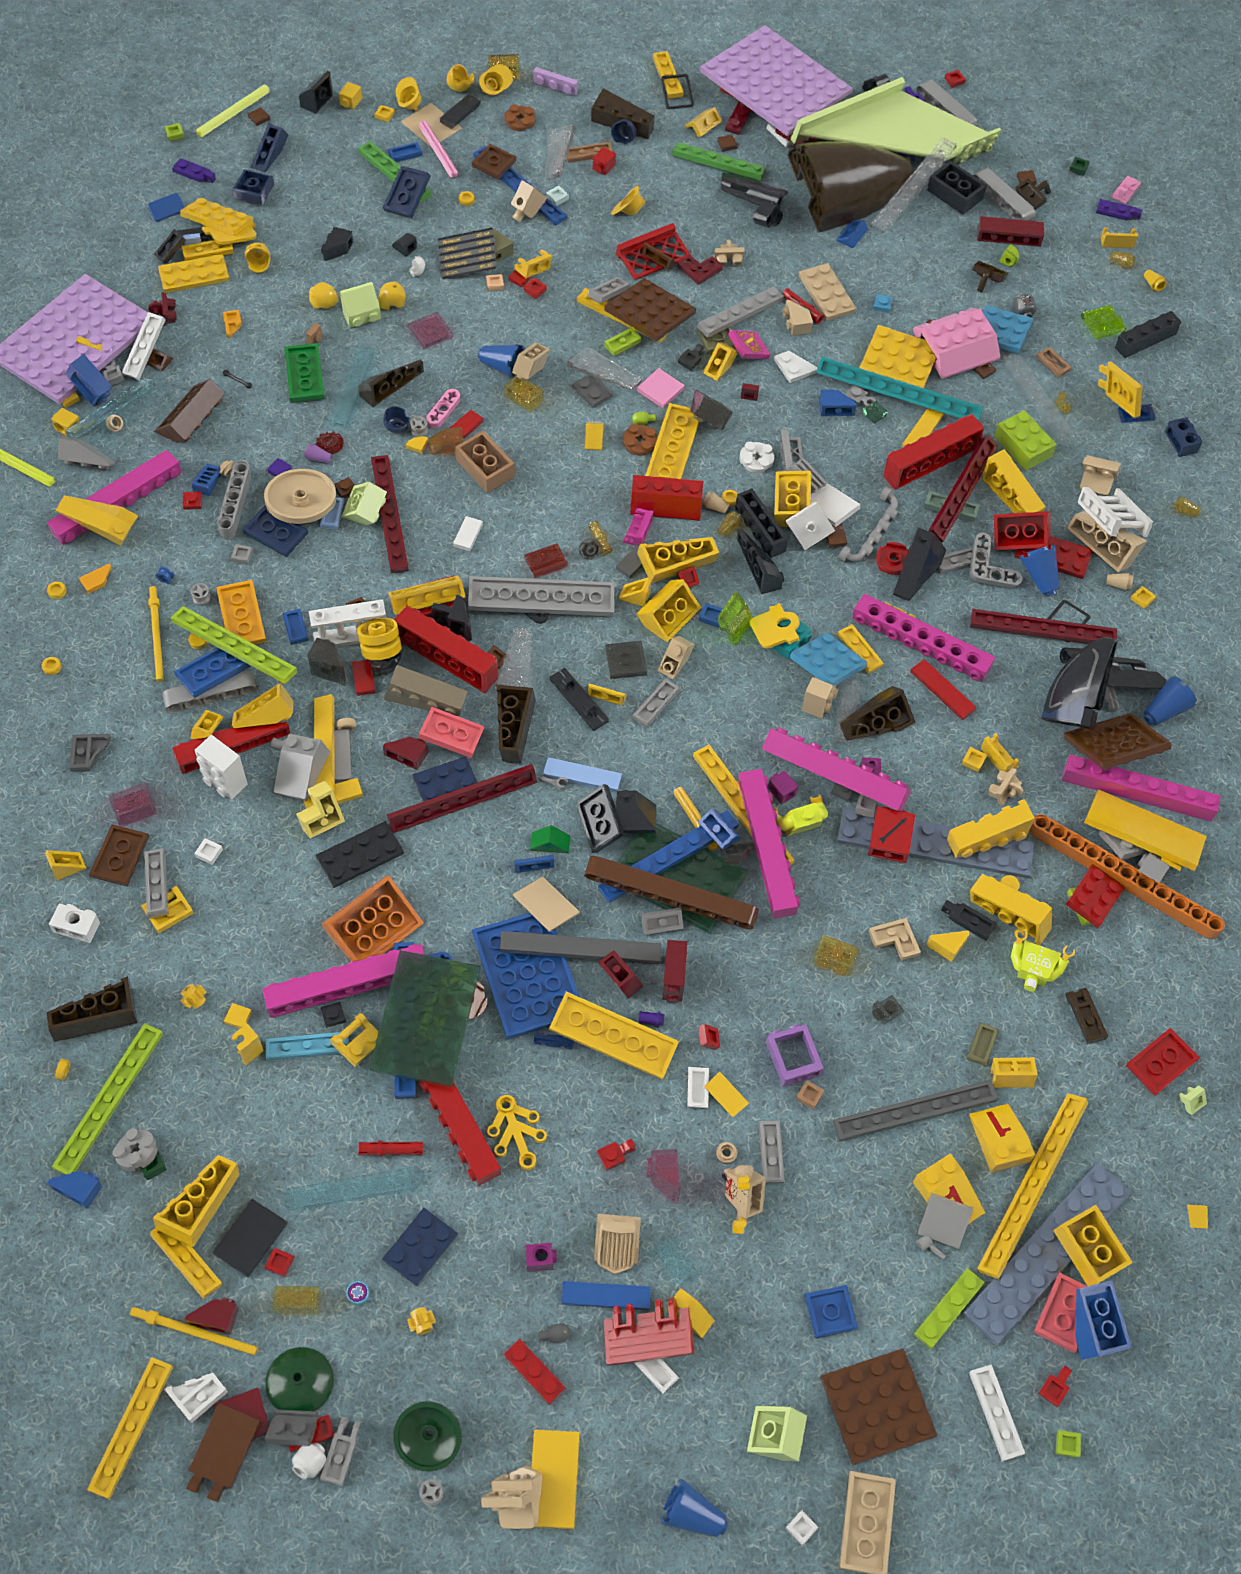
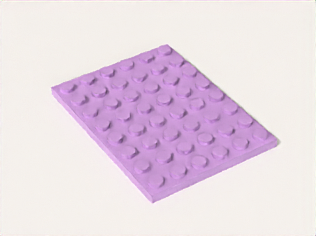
[700,25,853,136]
[0,274,148,405]

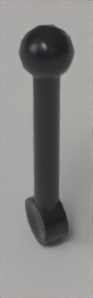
[223,370,252,389]

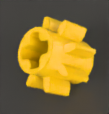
[180,984,207,1009]
[407,1307,436,1335]

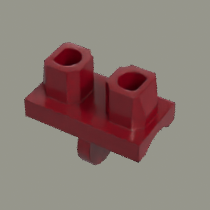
[148,292,177,326]

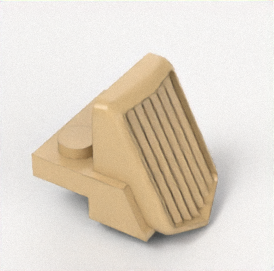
[1080,455,1121,496]
[594,1214,641,1275]
[481,1465,543,1529]

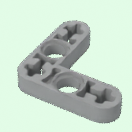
[970,533,1023,588]

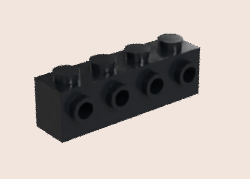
[1115,311,1182,359]
[735,488,788,558]

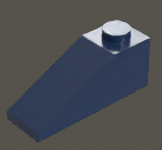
[251,123,288,173]

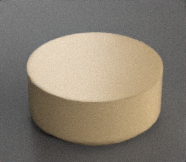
[337,718,356,731]

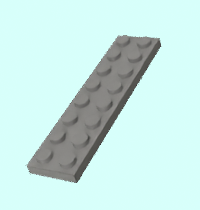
[468,576,614,616]

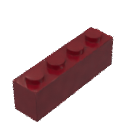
[977,216,1044,247]

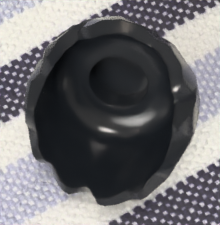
[369,652,402,676]

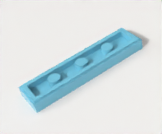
[265,1032,349,1060]

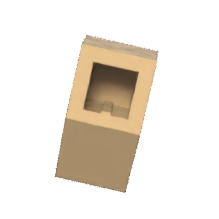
[783,300,813,336]
[658,636,695,679]

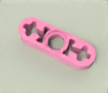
[427,389,460,429]

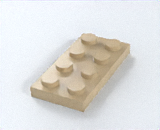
[799,263,856,321]
[839,1471,896,1574]

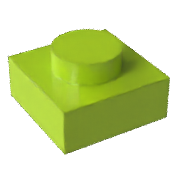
[164,123,184,142]
[1056,1430,1081,1459]

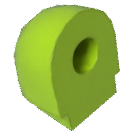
[999,244,1020,266]

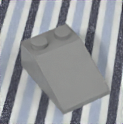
[273,734,330,801]

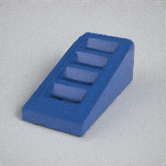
[192,464,221,496]

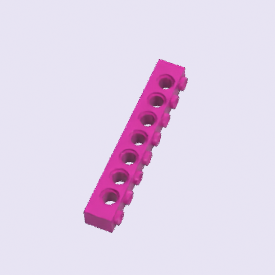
[852,593,995,682]

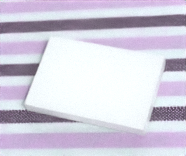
[811,483,860,527]

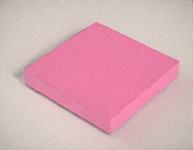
[637,368,685,408]

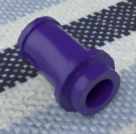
[639,1011,665,1027]

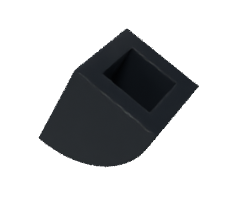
[392,233,417,257]

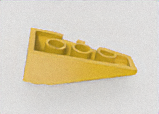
[56,495,138,546]

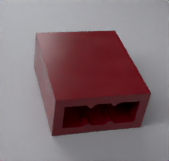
[662,939,688,1004]

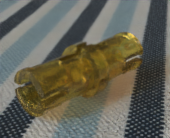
[588,521,613,556]

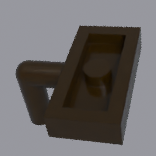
[1015,178,1051,210]
[973,261,1008,292]

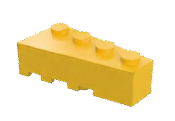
[982,449,1046,513]
[637,537,720,584]
[947,799,1035,858]
[970,874,1052,945]
[153,1155,240,1247]

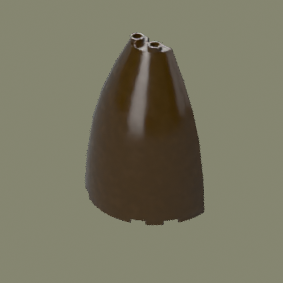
[787,141,916,233]

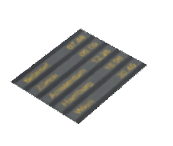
[438,227,497,279]

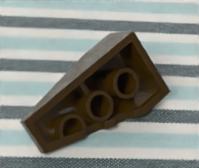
[358,359,424,407]
[839,686,916,741]

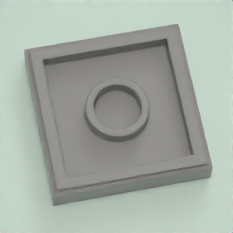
[918,1193,973,1249]

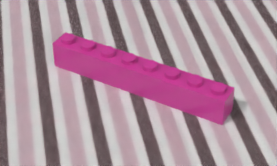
[47,450,182,545]
[762,727,911,811]
[1061,754,1221,822]
[738,769,800,919]
[263,944,430,1018]

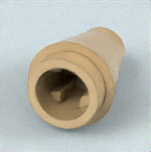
[703,492,730,514]
[1106,573,1134,591]

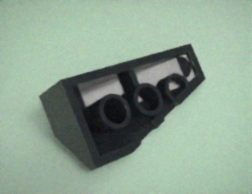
[893,527,946,601]
[737,528,784,594]

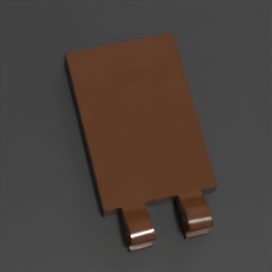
[186,1403,261,1502]

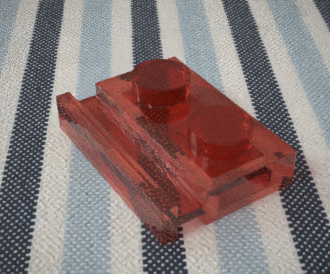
[524,543,568,578]

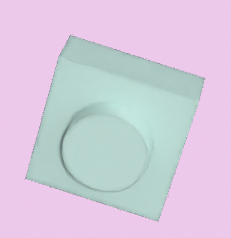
[546,186,569,206]

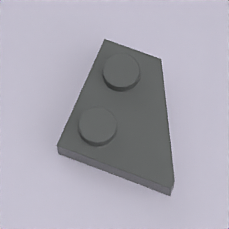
[69,734,111,772]

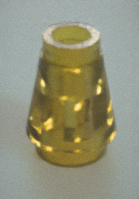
[1110,251,1136,269]
[1173,496,1201,518]
[717,511,742,537]

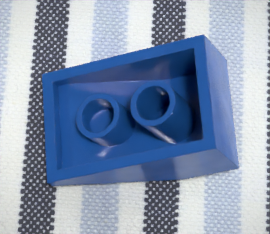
[1075,1281,1132,1360]

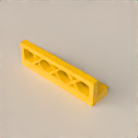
[388,575,465,614]

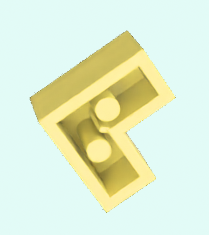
[296,781,345,838]

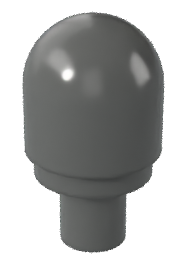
[539,1323,570,1343]

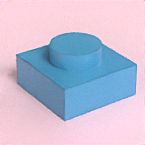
[873,294,893,313]

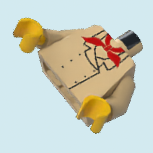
[722,1165,766,1234]

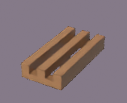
[1036,347,1072,378]

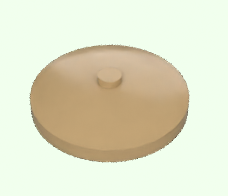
[264,469,336,524]

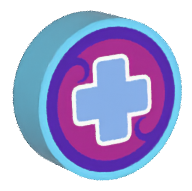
[346,1281,369,1305]

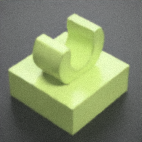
[1179,1085,1207,1115]

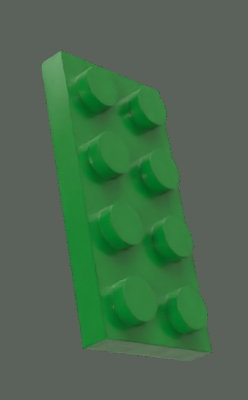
[284,343,325,403]

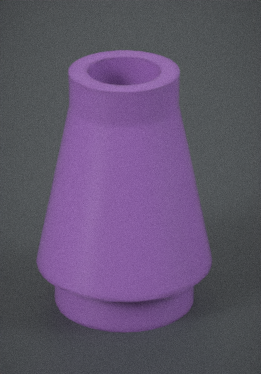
[304,444,332,464]

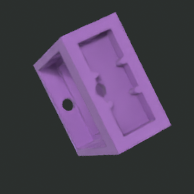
[766,1024,824,1087]

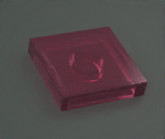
[408,312,453,349]

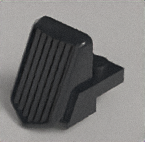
[431,595,472,642]

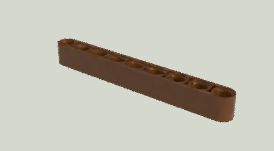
[584,856,759,930]

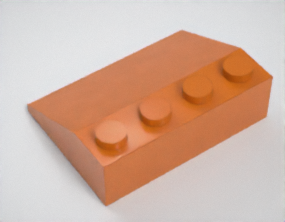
[321,875,424,961]

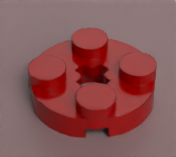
[876,542,908,575]

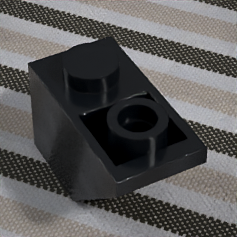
[321,227,353,261]

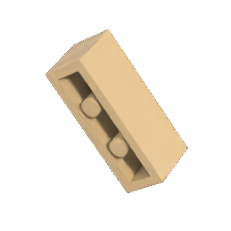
[512,342,550,380]

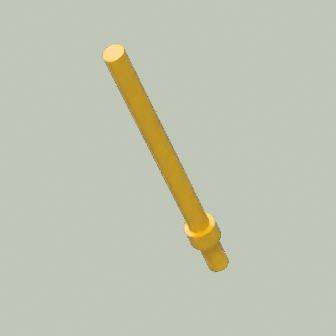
[148,586,164,682]
[130,1307,258,1356]

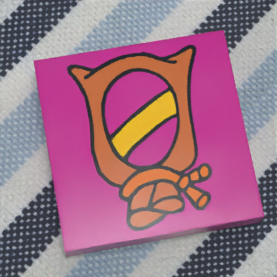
[728,330,771,359]

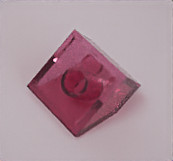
[108,782,158,827]
[646,1149,680,1204]

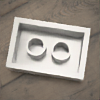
[195,735,248,800]

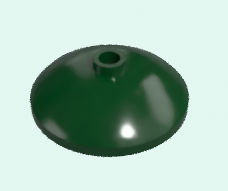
[265,1347,334,1412]
[393,1401,462,1472]

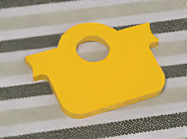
[202,222,256,245]
[750,603,800,648]

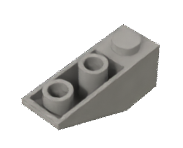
[58,437,115,469]

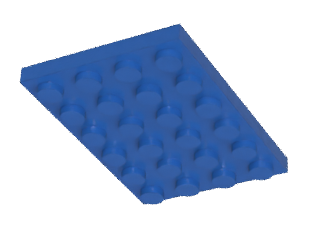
[472,913,579,1040]

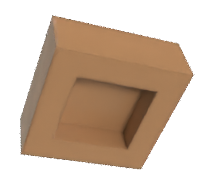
[306,323,323,344]
[796,1080,825,1110]

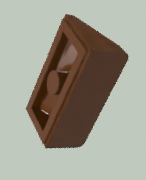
[642,243,675,271]
[147,349,174,371]

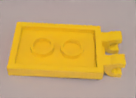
[1098,361,1143,418]

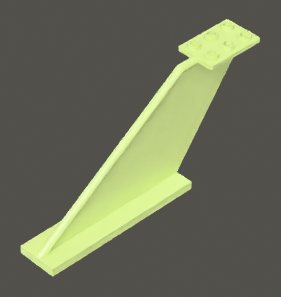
[791,77,1002,163]

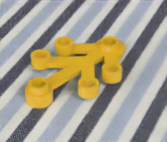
[487,1095,547,1171]

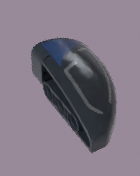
[1041,637,1118,730]

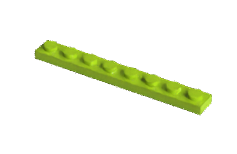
[171,606,297,684]
[52,1023,164,1175]

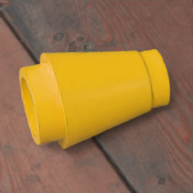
[1144,269,1167,292]

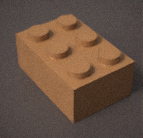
[455,431,515,493]

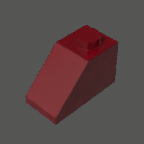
[383,736,428,770]
[598,950,643,999]
[185,1297,239,1335]

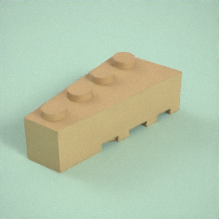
[1067,511,1147,573]

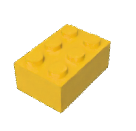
[1053,1205,1133,1286]

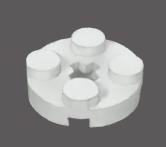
[740,442,774,473]

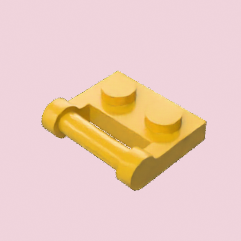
[141,886,194,934]
[330,1013,385,1067]

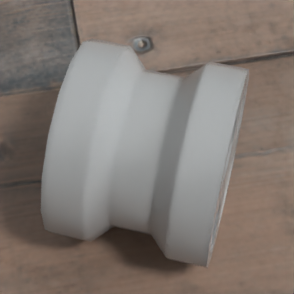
[410,416,428,437]
[191,583,211,606]
[419,1479,443,1506]

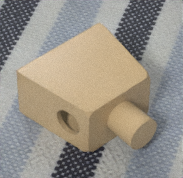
[511,180,547,223]

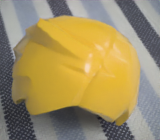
[309,282,339,309]

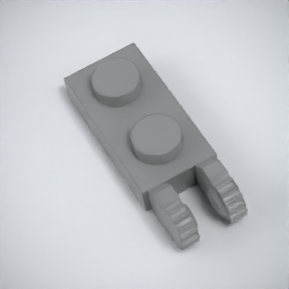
[320,1417,361,1487]

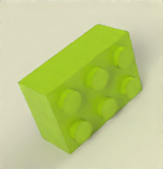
[994,410,1057,471]

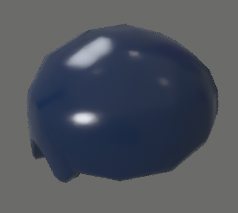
[611,119,636,144]
[383,406,409,433]

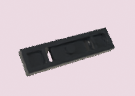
[550,668,609,731]

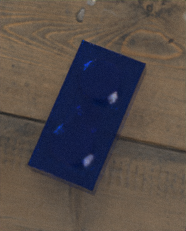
[1117,404,1155,423]

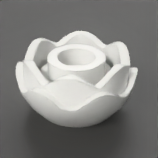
[410,256,425,277]

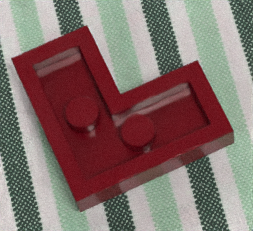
[677,254,723,285]

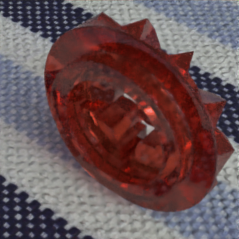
[316,431,344,454]

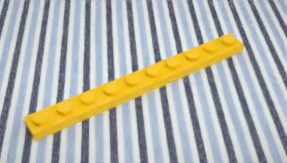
[977,1093,1088,1279]

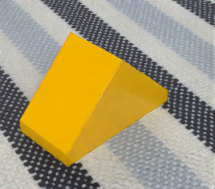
[585,421,604,451]
[618,577,651,607]
[45,850,86,880]
[927,931,970,962]

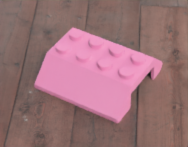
[913,308,1000,379]

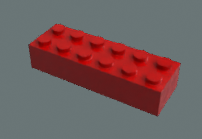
[883,414,984,490]
[394,605,498,694]

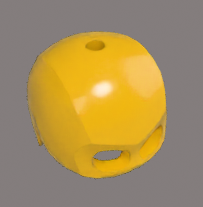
[446,64,474,92]
[245,242,270,273]
[378,281,406,311]

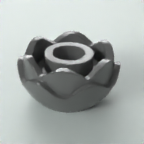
[579,538,601,559]

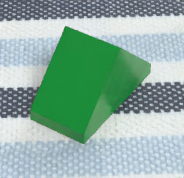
[530,825,570,854]

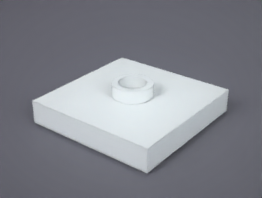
[786,501,835,550]

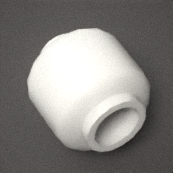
[292,1443,326,1479]

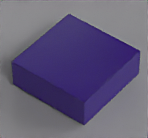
[267,458,292,477]

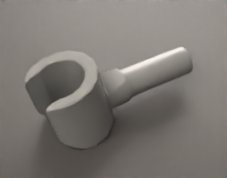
[541,776,568,791]
[916,1236,946,1260]

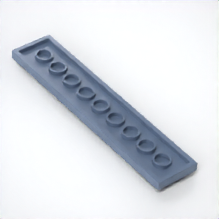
[837,807,1034,878]
[963,1162,1131,1346]

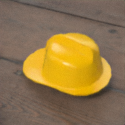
[479,65,513,95]
[395,77,422,111]
[611,186,645,215]

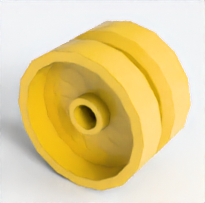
[357,618,402,660]

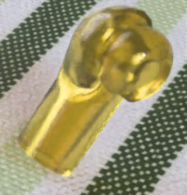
[1055,392,1072,414]

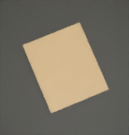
[400,103,462,147]

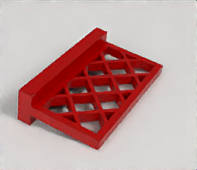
[615,223,691,280]

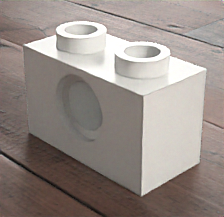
[49,904,100,943]

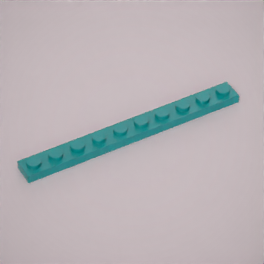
[816,356,983,421]

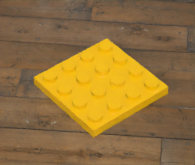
[859,325,937,388]

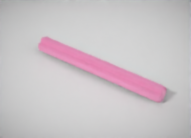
[419,120,458,178]

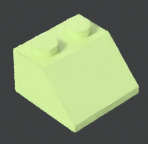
[340,282,381,328]
[341,482,387,525]
[747,1406,807,1462]

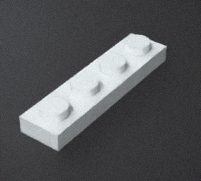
[122,312,165,380]
[969,1365,1025,1462]

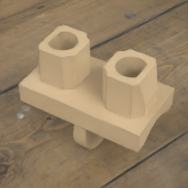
[714,240,745,266]
[989,768,1024,806]

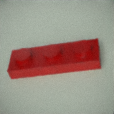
[504,1339,566,1405]

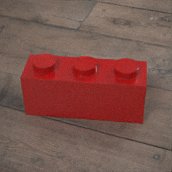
[994,511,1051,550]

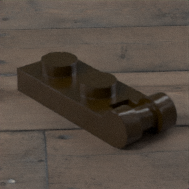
[1066,988,1108,1044]

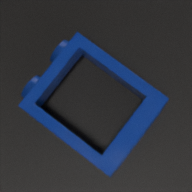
[65,354,112,406]

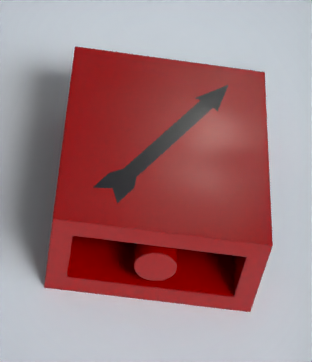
[867,806,916,864]

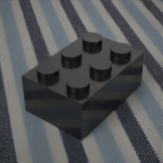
[927,160,987,215]

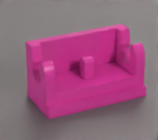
[623,508,653,546]

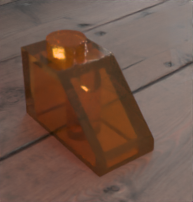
[429,427,464,455]

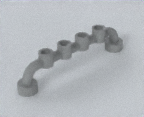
[838,486,899,562]

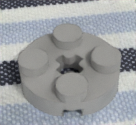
[112,1128,158,1171]

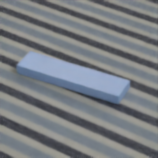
[543,757,622,793]

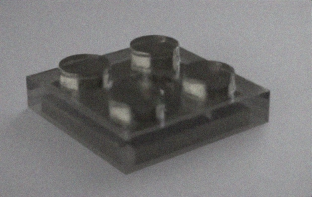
[605,640,647,679]

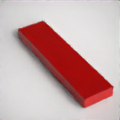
[910,659,976,720]

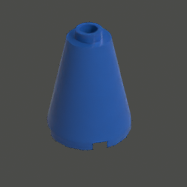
[478,344,526,379]
[1020,545,1059,597]
[1144,676,1197,726]
[661,1479,728,1537]

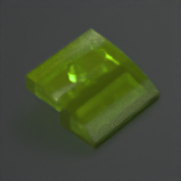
[1080,304,1127,340]
[717,592,753,646]

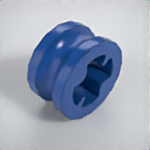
[156,567,175,584]

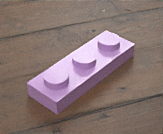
[533,67,578,96]

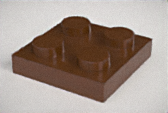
[472,144,516,179]

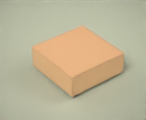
[486,274,504,291]

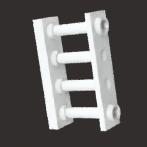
[1077,487,1153,537]
[309,599,386,651]

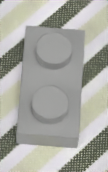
[641,908,683,935]

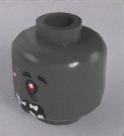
[1013,294,1037,318]

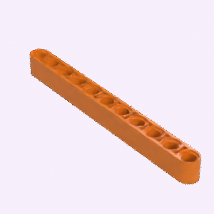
[1029,814,1225,939]

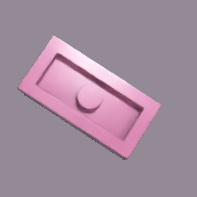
[1112,176,1141,204]

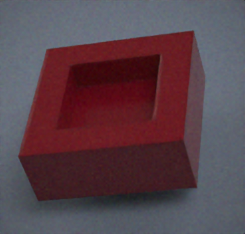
[740,383,759,401]

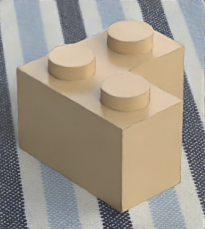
[801,677,839,718]

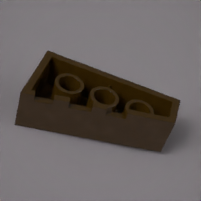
[591,88,655,139]
[496,684,536,763]
[47,976,138,1042]

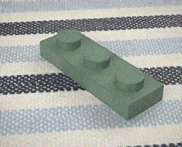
[924,490,980,522]

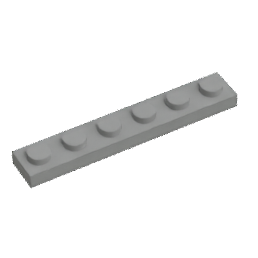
[697,286,784,338]

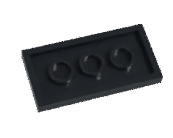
[316,821,404,888]

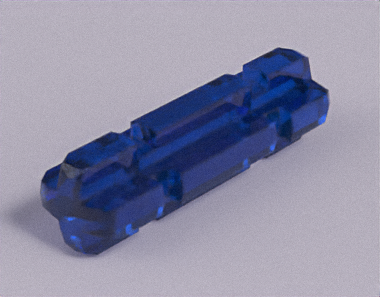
[534,1032,574,1049]

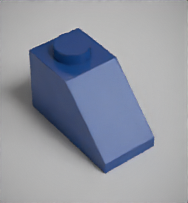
[819,389,857,416]
[47,1171,102,1209]

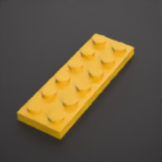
[645,403,702,479]
[549,991,679,1080]

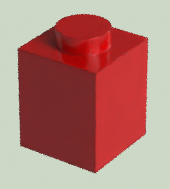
[592,147,616,176]

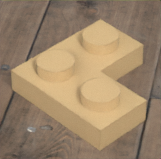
[868,918,921,961]

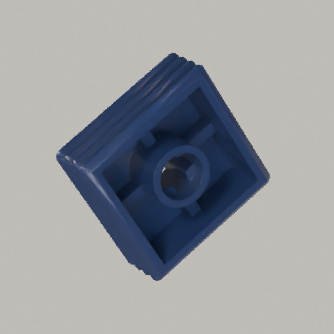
[232,169,275,205]

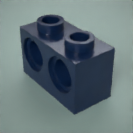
[1165,417,1202,457]

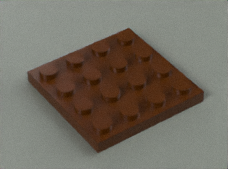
[604,278,696,341]
[1064,713,1171,770]
[820,1348,938,1466]

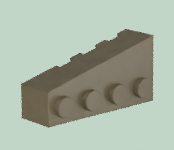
[384,665,468,716]

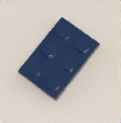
[383,166,431,218]
[243,505,308,557]
[412,756,478,802]
[382,1208,458,1287]

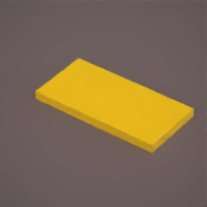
[1084,789,1207,871]

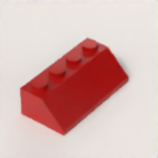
[630,475,704,521]

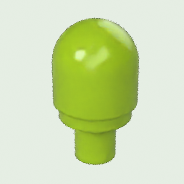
[632,411,656,425]

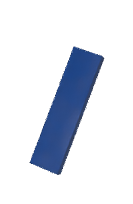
[562,1281,651,1310]

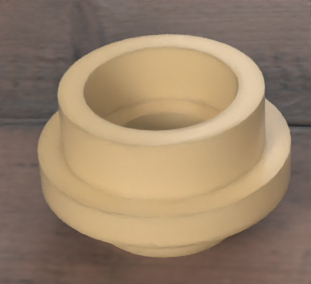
[106,414,123,432]
[220,460,235,477]
[716,1142,737,1163]

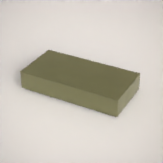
[966,1022,999,1067]

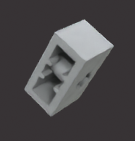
[1138,852,1170,883]

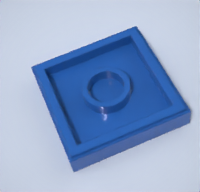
[804,1285,858,1339]

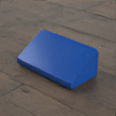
[148,193,185,222]
[836,220,868,248]
[698,808,740,850]
[514,855,554,873]

